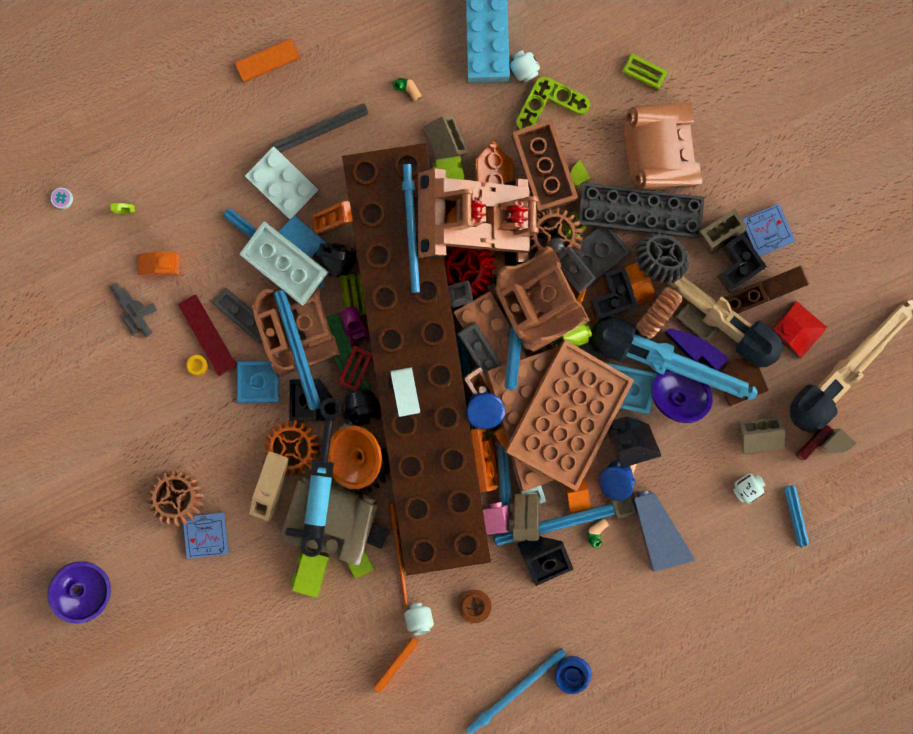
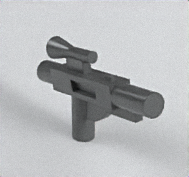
[110,283,157,337]

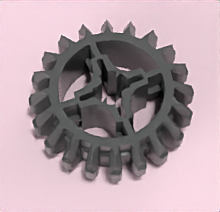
[634,231,690,285]

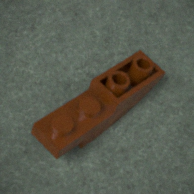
[723,265,810,314]

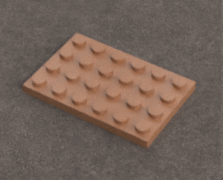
[504,340,634,491]
[486,346,599,491]

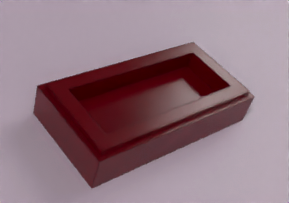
[796,425,833,460]

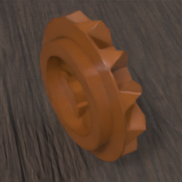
[458,589,492,623]

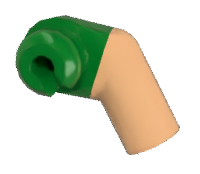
[393,78,422,101]
[587,518,609,549]

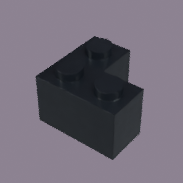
[717,233,767,293]
[590,266,638,321]

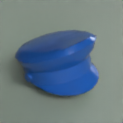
[466,392,505,429]
[598,460,635,501]
[554,656,592,694]

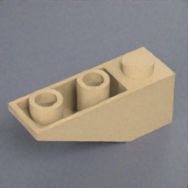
[249,451,289,521]

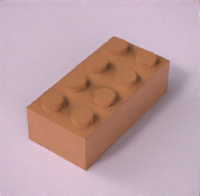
[511,119,578,214]
[452,289,526,365]

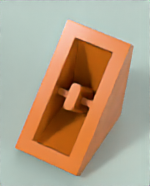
[625,263,656,306]
[564,477,591,514]

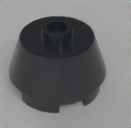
[317,243,357,277]
[341,390,382,426]

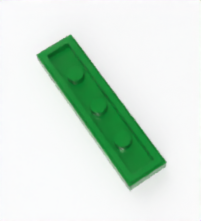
[326,314,371,394]

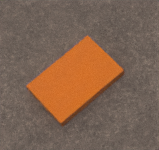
[471,428,498,492]

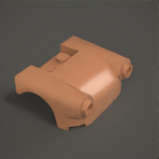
[624,102,702,191]
[495,246,590,352]
[252,287,341,376]

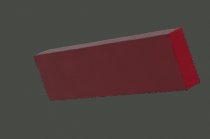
[178,294,237,376]

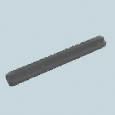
[272,104,368,153]

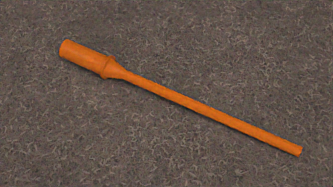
[388,502,408,607]

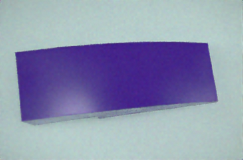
[665,329,729,370]

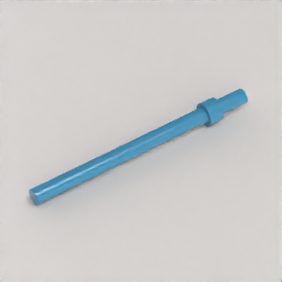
[402,164,420,293]
[465,648,566,734]

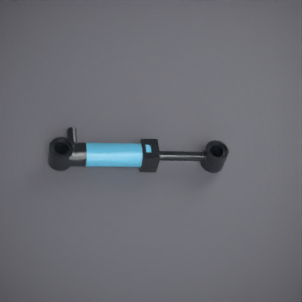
[285,398,342,557]

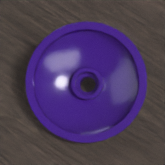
[651,369,713,423]
[47,561,111,624]

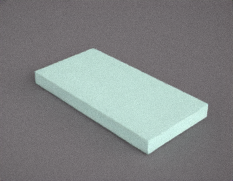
[239,221,328,305]

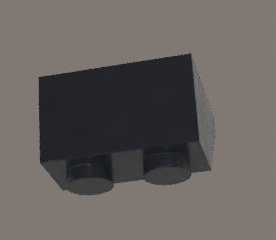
[608,416,661,468]

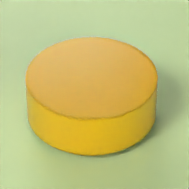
[186,355,208,376]

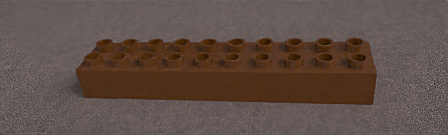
[342,143,491,576]

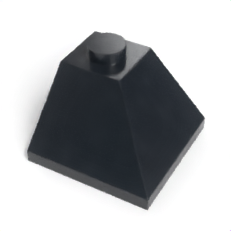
[289,379,336,421]
[517,536,574,586]

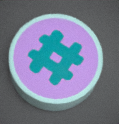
[51,188,73,209]

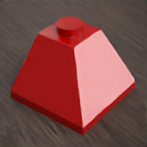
[772,301,828,359]

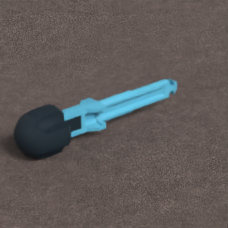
[590,317,758,400]

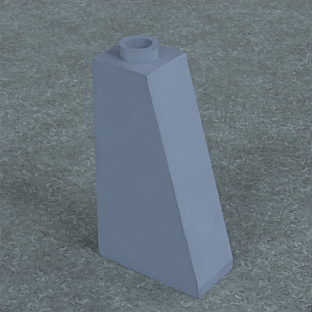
[632,490,695,572]

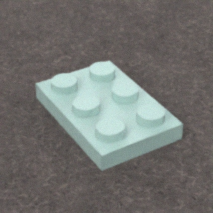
[245,146,318,219]

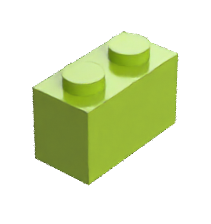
[290,550,330,598]

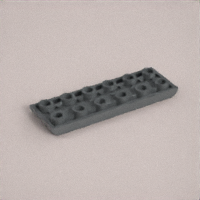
[578,183,705,238]

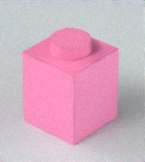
[483,502,511,535]

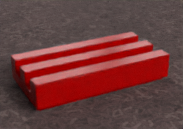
[338,345,373,391]

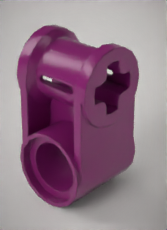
[341,307,370,347]

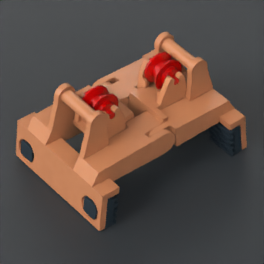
[418,168,539,266]

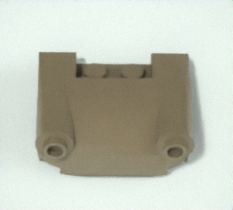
[279,476,378,566]

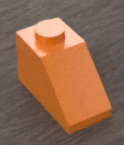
[138,252,181,276]

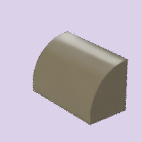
[424,115,469,159]
[700,209,747,255]
[739,417,786,454]
[816,429,856,453]

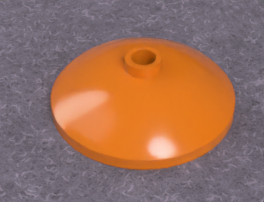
[328,425,382,489]

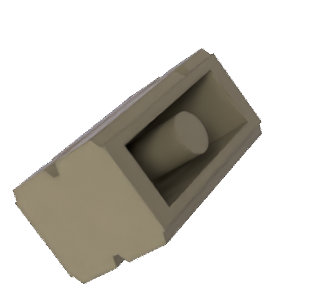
[509,494,540,541]

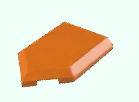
[475,140,514,184]

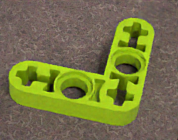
[516,77,590,130]

